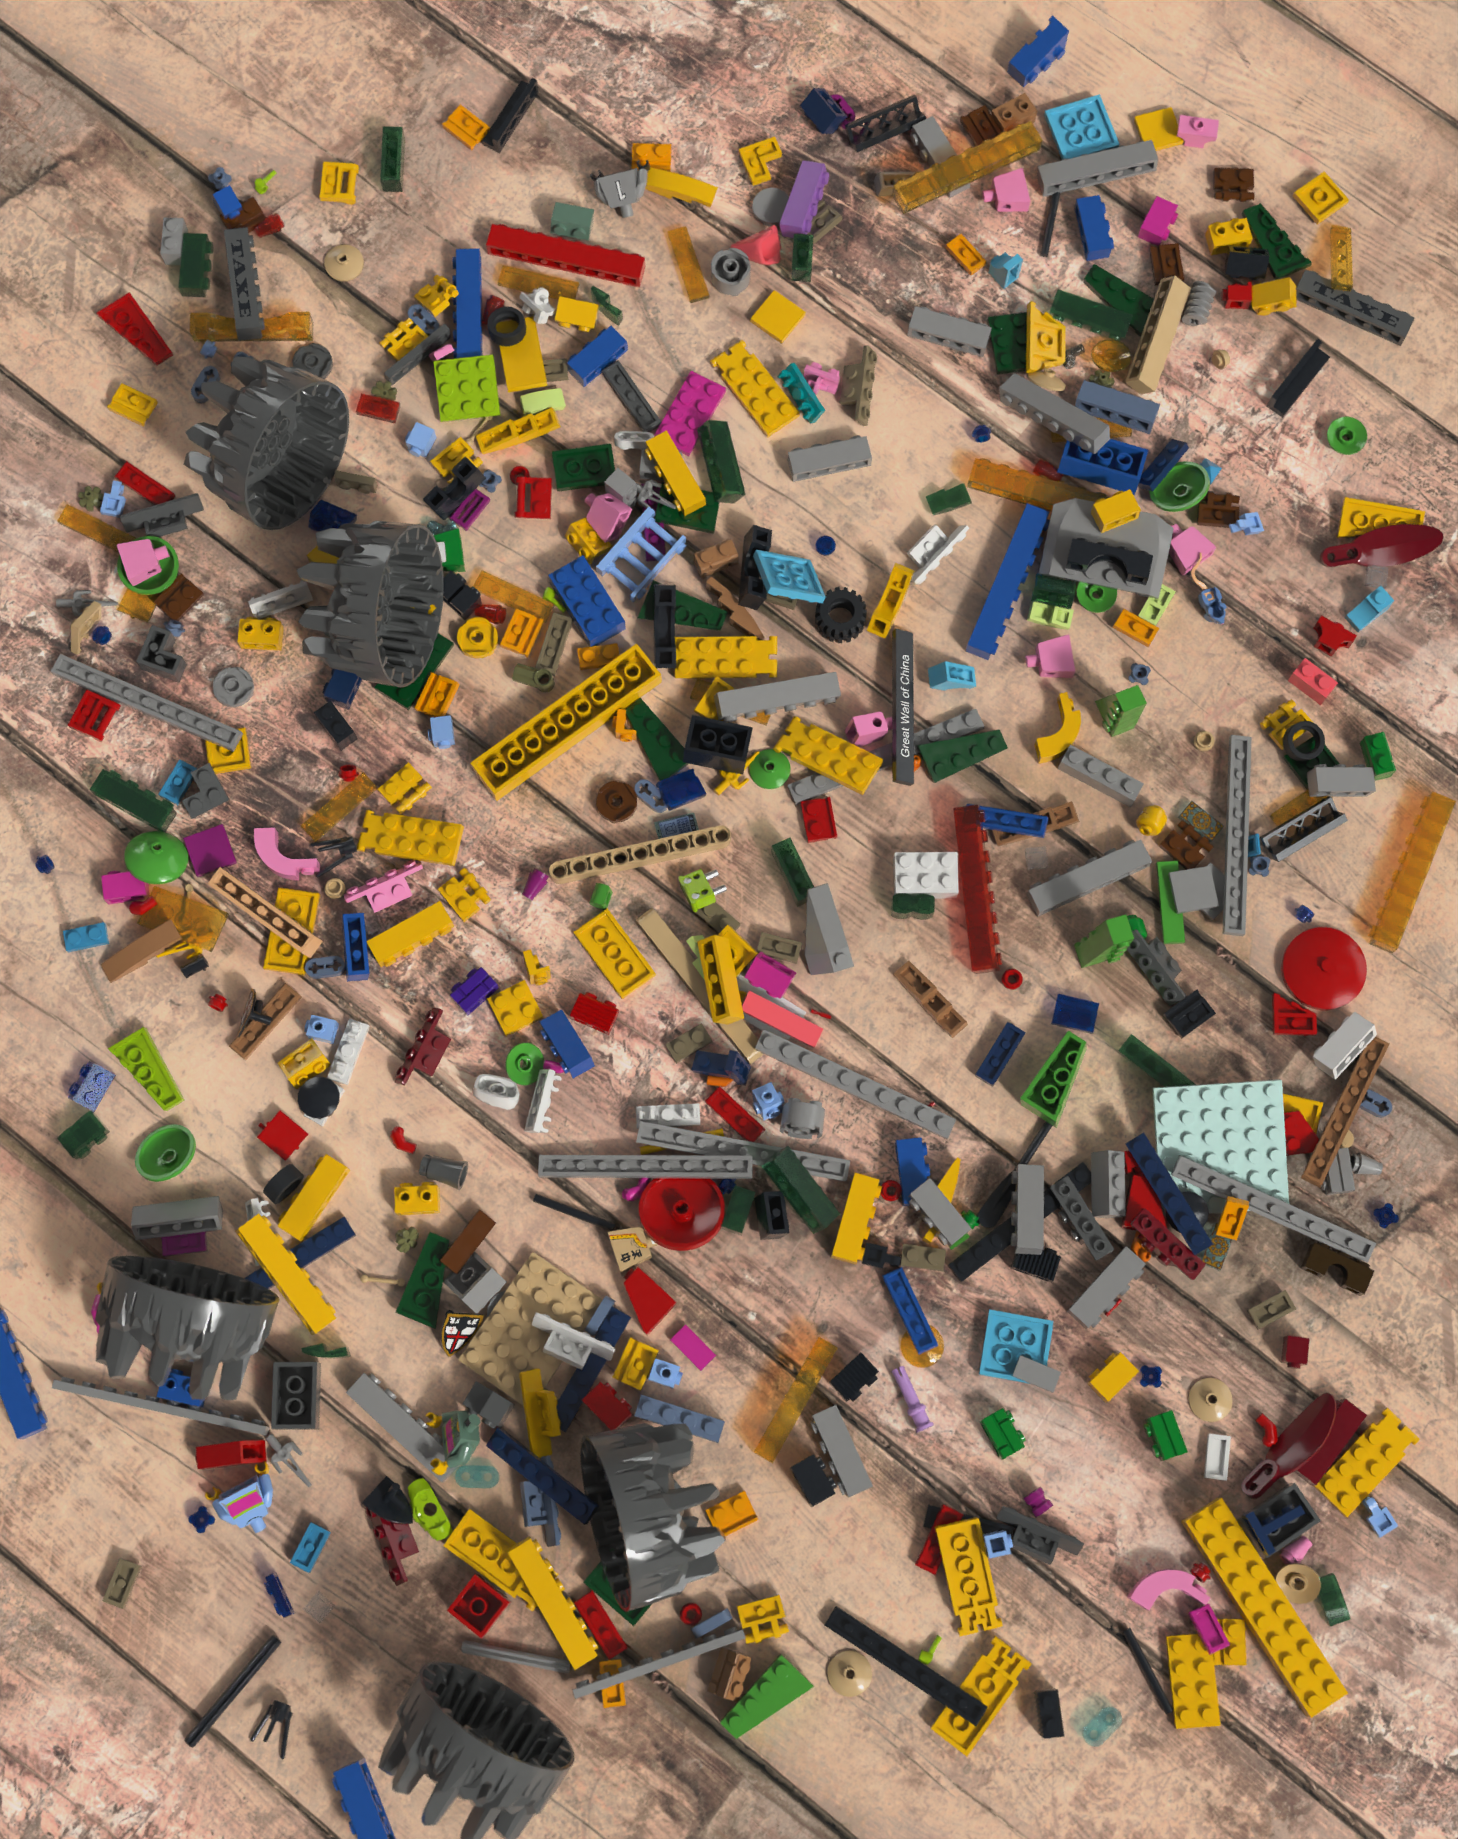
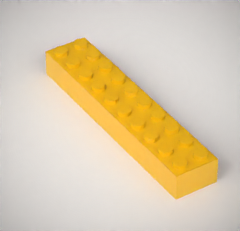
[470,643,662,801]
[1181,1498,1348,1718]

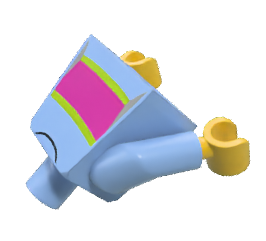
[205,1461,273,1533]

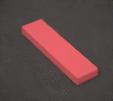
[742,991,823,1048]

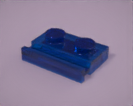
[656,768,706,811]
[1051,994,1099,1034]

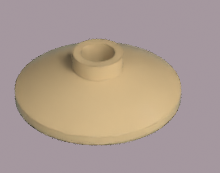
[324,244,364,282]
[1027,368,1066,391]
[1189,1378,1232,1422]
[1276,1563,1321,1604]
[827,1650,872,1697]

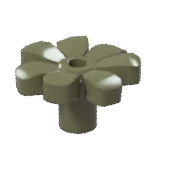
[1089,370,1114,388]
[371,381,397,404]
[78,486,104,512]
[395,1227,419,1253]

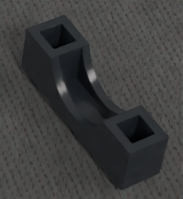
[738,525,772,610]
[1066,538,1153,585]
[653,584,676,668]

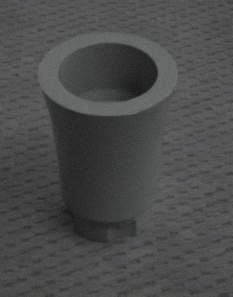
[419,1155,468,1190]

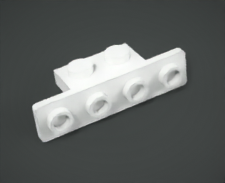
[907,525,969,585]
[532,1312,615,1370]

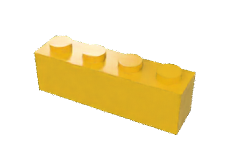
[644,430,706,516]
[367,901,454,967]
[697,935,745,1025]
[278,1154,350,1242]
[831,1173,882,1265]

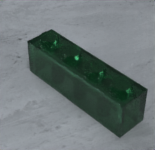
[1050,289,1133,342]
[697,420,746,503]
[89,769,177,832]
[1118,1034,1196,1087]
[762,1146,840,1234]

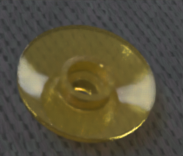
[1091,339,1131,372]
[901,1325,944,1368]

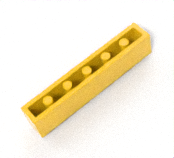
[235,1213,336,1335]
[506,1536,598,1670]

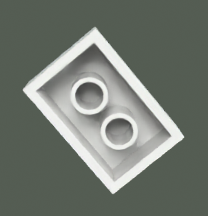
[893,852,959,899]

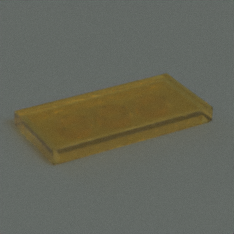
[137,886,229,952]

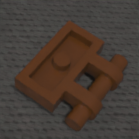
[1213,168,1255,202]
[1197,491,1240,528]
[1159,820,1214,870]

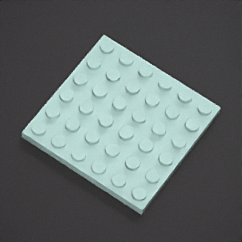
[1152,1079,1289,1216]

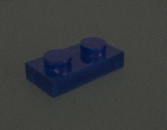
[264,1573,295,1618]

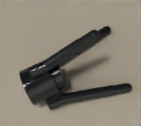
[310,836,357,878]
[250,1700,293,1759]

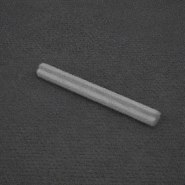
[461,1640,571,1673]

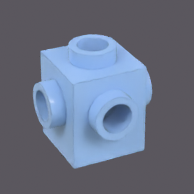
[752,1082,785,1120]

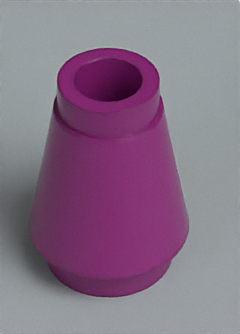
[522,868,549,901]

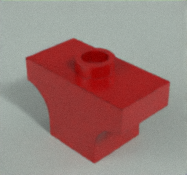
[1313,615,1357,657]

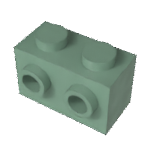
[550,202,594,241]

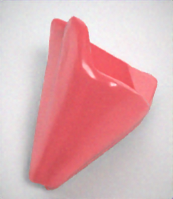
[731,225,781,265]

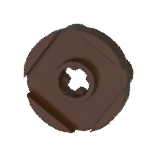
[596,781,637,823]

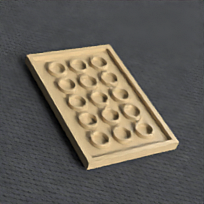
[458,1252,602,1406]

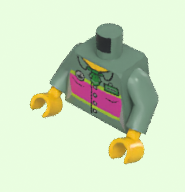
[426,1411,481,1475]

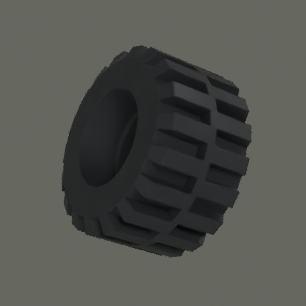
[815,587,867,643]

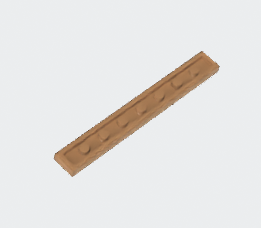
[1301,1037,1390,1188]

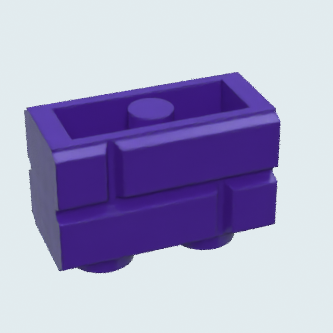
[449,967,499,1016]

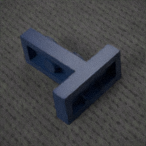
[691,1050,751,1086]
[1241,1504,1305,1556]

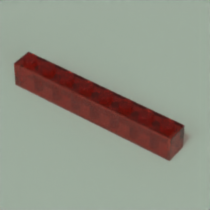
[953,804,1003,974]

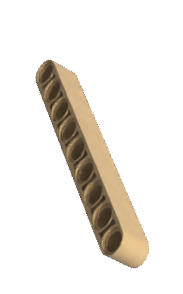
[549,825,731,884]
[635,908,764,1065]

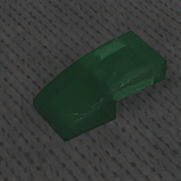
[591,286,623,326]
[926,483,972,515]
[302,1343,351,1359]
[1317,1573,1351,1627]

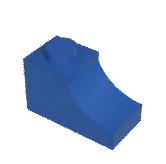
[213,185,242,219]

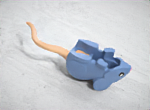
[1191,553,1227,625]

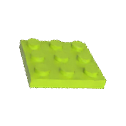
[434,355,501,422]

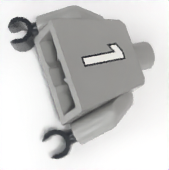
[590,160,650,218]

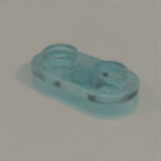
[455,1465,500,1488]
[1082,1707,1122,1747]

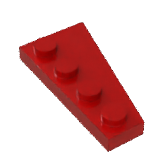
[96,292,174,366]

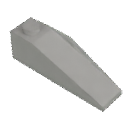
[804,883,854,975]

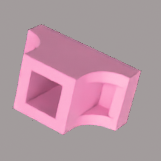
[1177,115,1219,148]

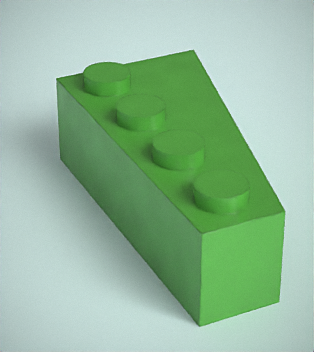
[1095,685,1147,737]
[1074,914,1134,968]
[1020,1030,1087,1128]
[720,1654,814,1739]

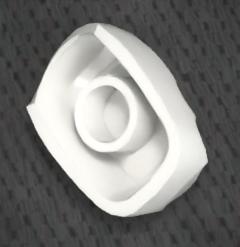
[473,1074,520,1110]

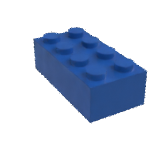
[1057,439,1148,495]
[548,555,626,647]
[332,1757,396,1839]

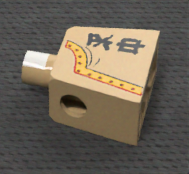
[608,1227,658,1273]

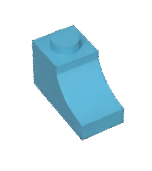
[988,252,1023,289]
[1345,586,1394,632]
[928,661,976,691]

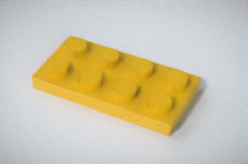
[1165,1634,1221,1729]

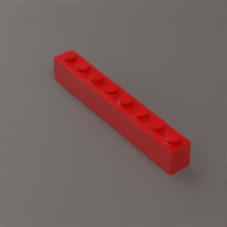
[486,224,646,288]

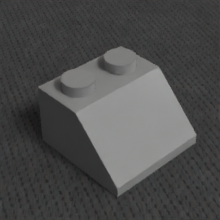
[443,1252,506,1314]

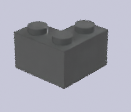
[136,625,187,683]
[182,763,230,819]
[463,1381,515,1429]

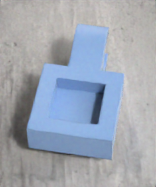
[100,481,126,518]
[1229,512,1264,535]
[1362,1496,1398,1538]

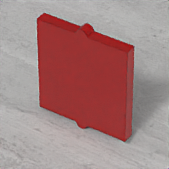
[257,1111,308,1161]

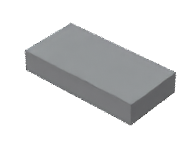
[1012,1355,1061,1393]

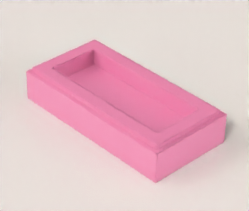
[429,344,454,361]

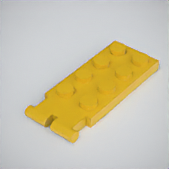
[710,340,800,438]
[675,636,777,679]
[773,716,883,795]
[357,810,464,866]
[1314,1407,1420,1517]
[443,1509,558,1611]
[935,1517,1003,1637]
[930,1636,1032,1756]

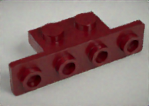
[395,1007,451,1086]
[1131,1209,1206,1280]
[365,1507,419,1586]

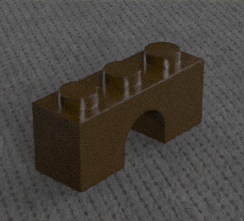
[1300,1242,1375,1296]

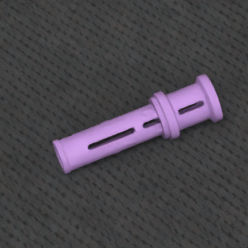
[891,1366,934,1433]

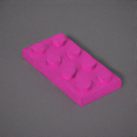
[654,371,726,457]

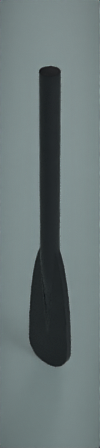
[977,1105,1066,1228]

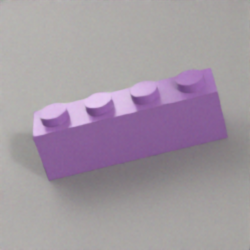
[779,161,829,240]

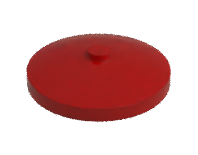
[1281,927,1367,1011]
[639,1178,725,1251]

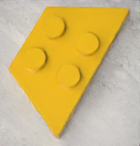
[1026,301,1065,373]

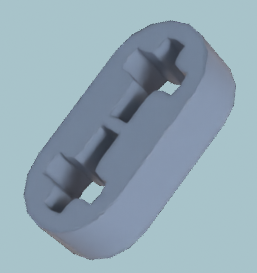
[408,304,439,336]
[191,366,220,403]
[634,779,669,813]
[305,956,346,979]
[1359,1089,1392,1118]
[585,1295,616,1336]
[691,1608,733,1639]

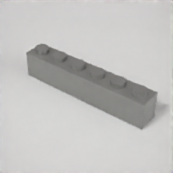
[1037,140,1158,197]
[999,373,1110,454]
[714,672,841,722]
[1027,840,1152,917]
[346,1373,459,1483]

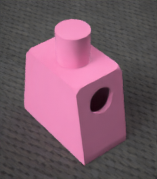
[982,168,1030,212]
[585,493,633,543]
[1169,524,1216,576]
[117,539,170,586]
[1025,635,1075,678]
[845,712,892,747]

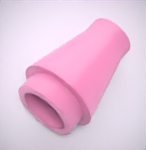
[1279,1536,1312,1565]

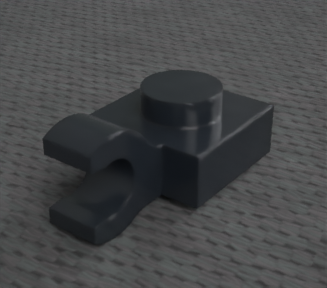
[862,1242,901,1269]

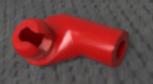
[129,896,158,915]
[390,1126,417,1154]
[1255,1413,1278,1447]

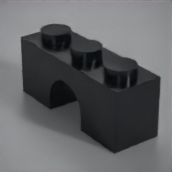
[422,456,486,521]

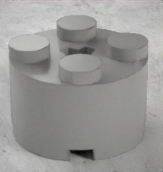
[711,248,751,296]
[780,1098,825,1139]

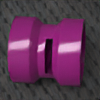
[1023,1486,1053,1518]

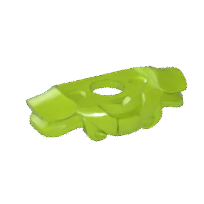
[408,1478,452,1541]

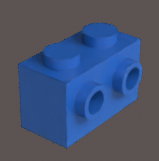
[156,1368,205,1407]

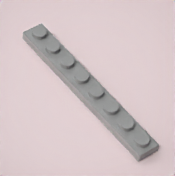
[572,1627,746,1699]

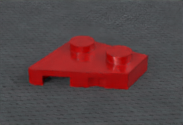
[1272,993,1317,1036]
[1284,1110,1319,1156]

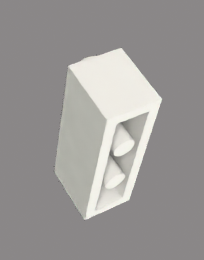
[1313,1012,1377,1080]

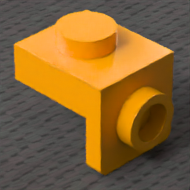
[612,709,637,742]

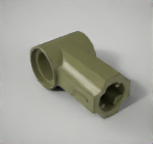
[512,663,555,693]

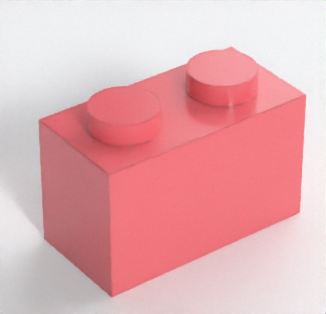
[1288,658,1338,705]

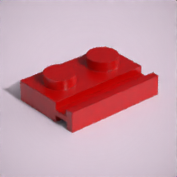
[800,797,837,843]

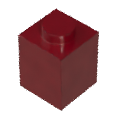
[1281,1335,1310,1369]

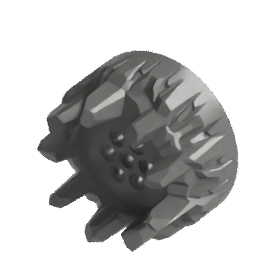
[183,357,349,530]
[297,521,444,687]
[95,1256,279,1400]
[580,1423,726,1612]
[378,1661,575,1839]

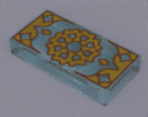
[1178,801,1224,843]
[1201,1223,1233,1271]

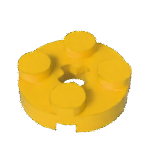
[457,617,498,659]

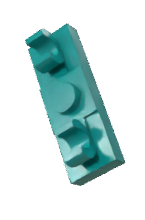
[777,363,825,424]

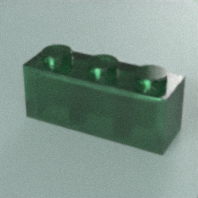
[380,127,405,192]
[178,233,213,297]
[771,837,814,907]

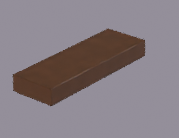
[439,1210,496,1274]

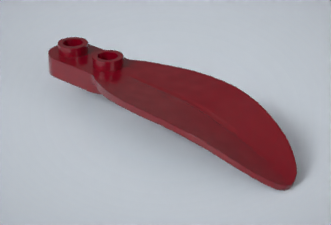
[1320,524,1444,567]
[1241,1393,1336,1499]

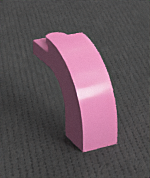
[254,828,320,880]
[1127,1569,1210,1610]

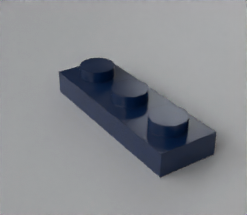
[1138,439,1189,491]
[975,1022,1026,1087]

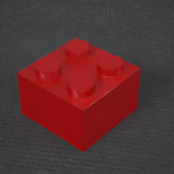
[582,1381,633,1430]
[447,1574,512,1639]

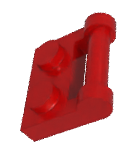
[514,477,552,519]
[68,690,121,742]

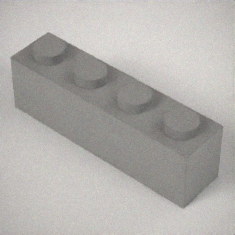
[910,116,971,198]
[907,306,991,357]
[788,436,872,482]
[1058,745,1144,808]
[1011,1164,1044,1255]
[131,1196,223,1240]
[1067,1246,1146,1329]
[810,1405,873,1498]

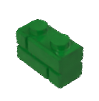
[1359,732,1396,781]
[979,1408,1026,1460]
[1144,1410,1188,1461]

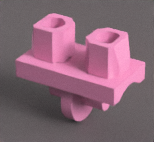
[804,362,840,395]

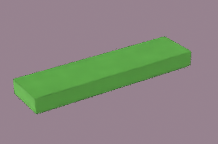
[1156,861,1185,944]

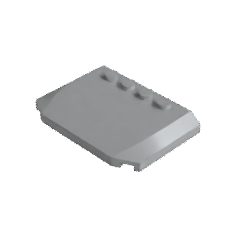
[1038,498,1174,599]

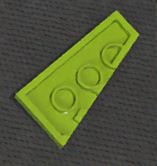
[108,1027,185,1111]

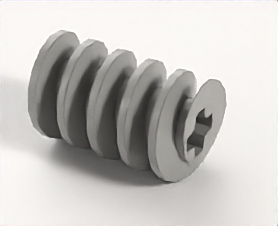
[1182,281,1216,326]

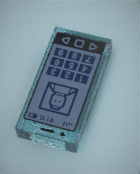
[654,813,699,839]

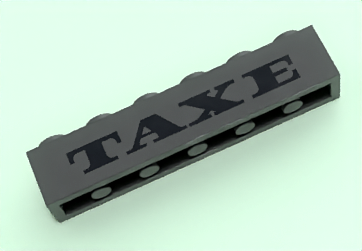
[224,227,265,341]
[1296,269,1415,346]

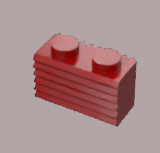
[570,992,619,1035]

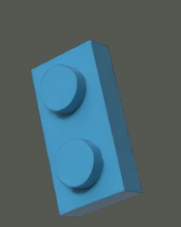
[158,759,197,806]
[63,922,109,953]
[290,1522,331,1573]

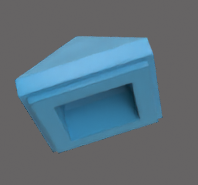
[1200,458,1222,485]
[1248,834,1261,857]

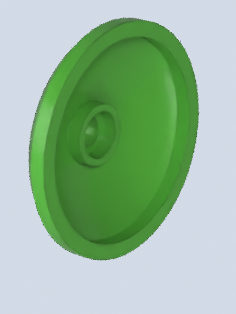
[1149,461,1210,512]
[117,536,179,595]
[124,831,188,884]
[135,1124,196,1182]

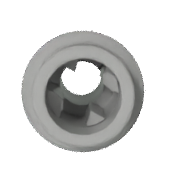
[1350,1153,1383,1175]

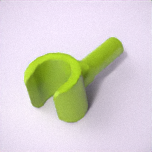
[255,170,277,194]
[543,587,566,613]
[918,1635,942,1665]

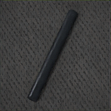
[1040,192,1060,257]
[533,1194,616,1231]
[1122,1628,1173,1714]

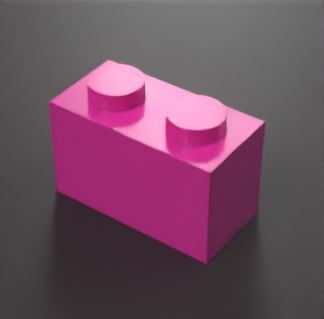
[1138,196,1179,246]
[101,871,150,905]
[745,952,797,999]

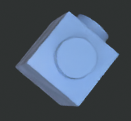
[405,422,436,458]
[428,715,455,749]
[304,1015,339,1044]
[648,1358,683,1389]
[983,1530,1013,1559]

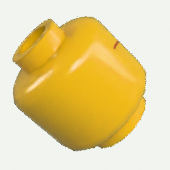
[1136,805,1167,836]

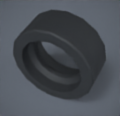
[487,307,526,346]
[1283,721,1325,762]
[263,1164,304,1204]

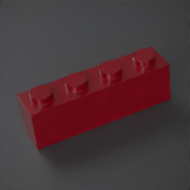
[1294,1399,1367,1486]

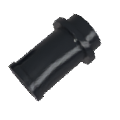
[180,956,209,979]

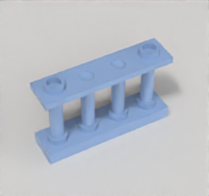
[596,507,686,602]

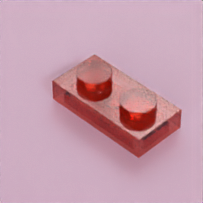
[356,393,401,424]

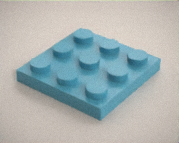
[1044,94,1120,160]
[753,550,826,603]
[979,1309,1054,1384]

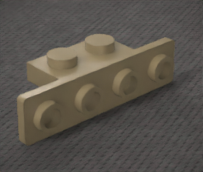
[840,345,877,426]

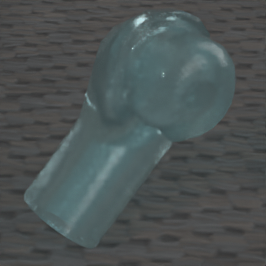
[427,521,458,535]

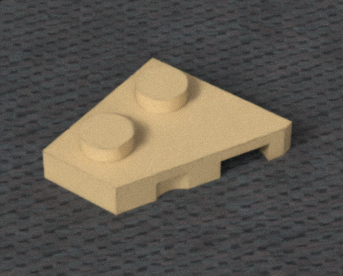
[70,601,102,655]

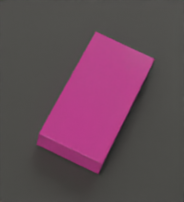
[670,1324,716,1371]
[1188,1603,1230,1655]

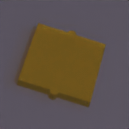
[117,588,163,623]

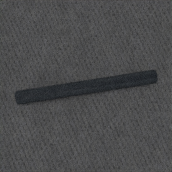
[184,1635,281,1747]

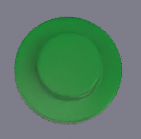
[961,1210,980,1229]

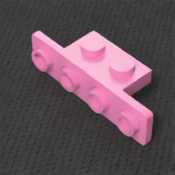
[344,860,423,913]

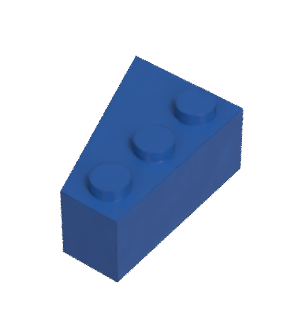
[1007,15,1069,87]

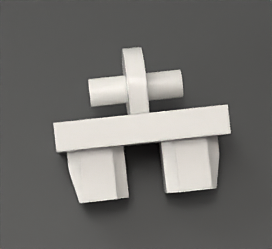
[520,287,556,324]

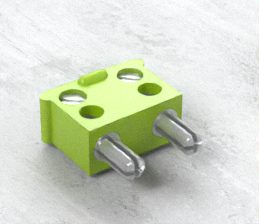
[678,869,727,912]

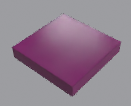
[183,824,237,877]

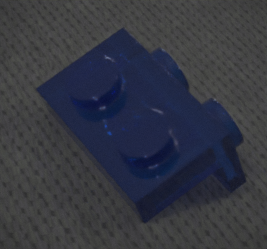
[308,500,357,532]
[68,1061,116,1112]

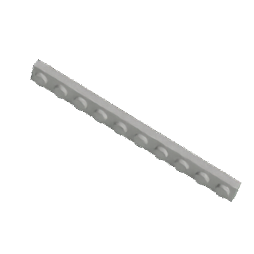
[51,654,243,752]
[788,709,985,805]
[1222,735,1252,936]
[754,1030,956,1139]
[636,1121,850,1182]
[538,1155,753,1179]
[1171,1155,1376,1263]
[52,1377,270,1436]

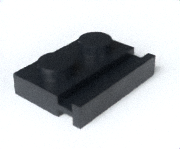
[1163,989,1216,1039]

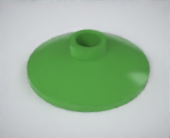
[1327,417,1367,455]
[1076,582,1117,613]
[749,749,790,789]
[505,1043,544,1085]

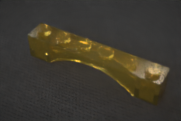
[189,312,314,342]
[753,1337,838,1464]

